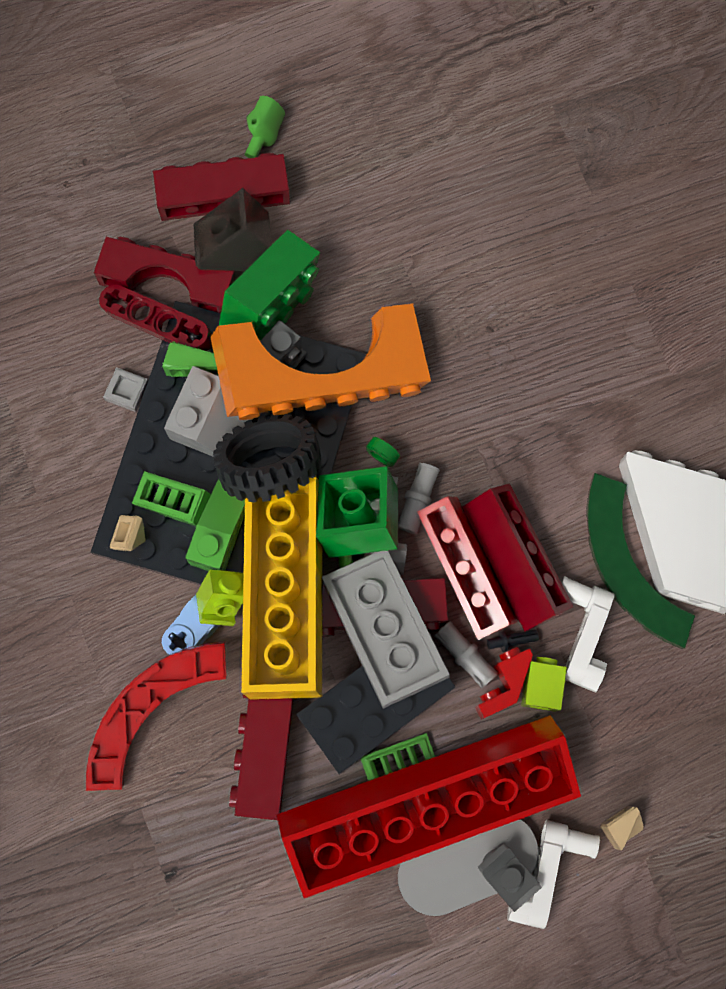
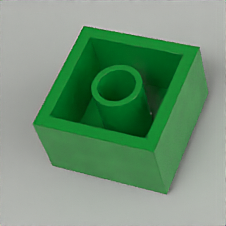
[316,466,398,558]

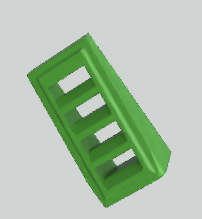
[163,342,218,377]
[132,471,211,527]
[360,733,435,781]

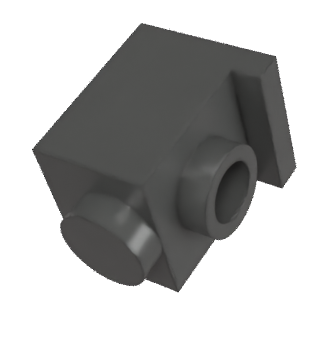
[260,320,307,369]

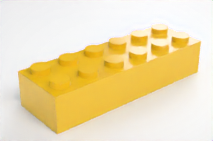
[241,476,322,699]

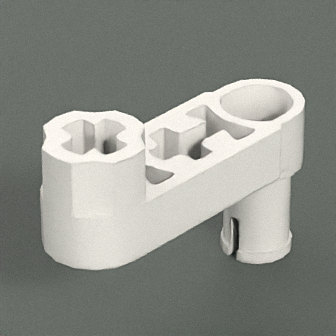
[561,576,614,693]
[507,820,600,929]

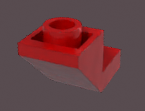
[475,647,533,720]

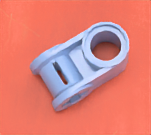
[162,595,220,655]

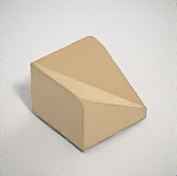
[600,806,644,850]

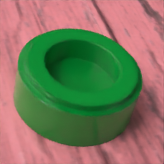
[366,437,400,467]

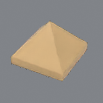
[110,515,146,551]

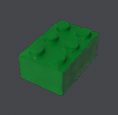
[219,230,320,341]

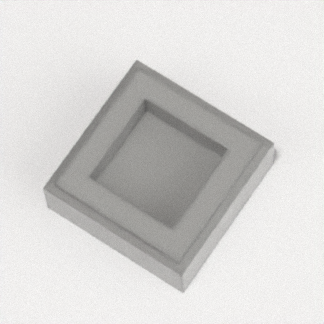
[103,367,148,412]

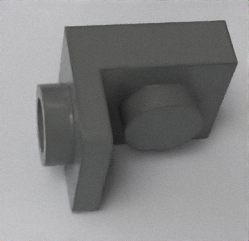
[478,843,542,912]

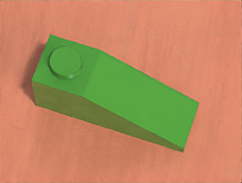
[186,479,245,571]

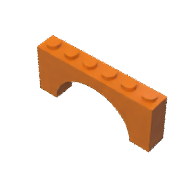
[210,304,431,420]

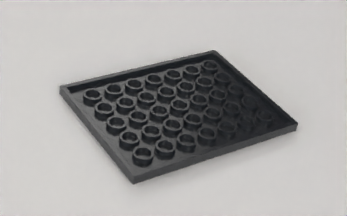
[91,301,366,586]

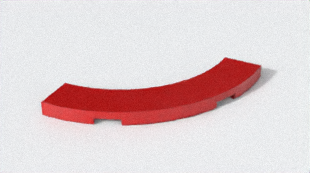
[86,641,227,791]

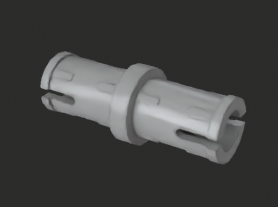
[398,463,440,534]
[434,621,498,689]

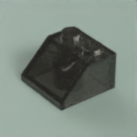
[193,188,272,271]

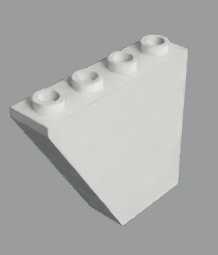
[619,450,726,614]

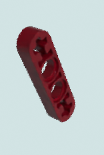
[99,284,213,351]

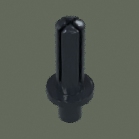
[487,629,539,652]

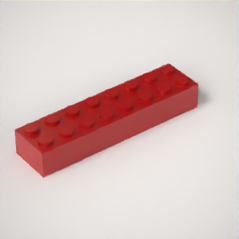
[276,715,581,899]

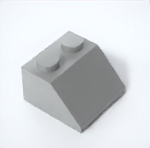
[164,366,252,456]

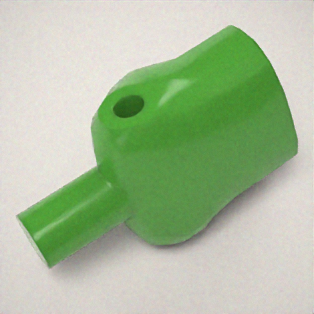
[245,96,285,158]

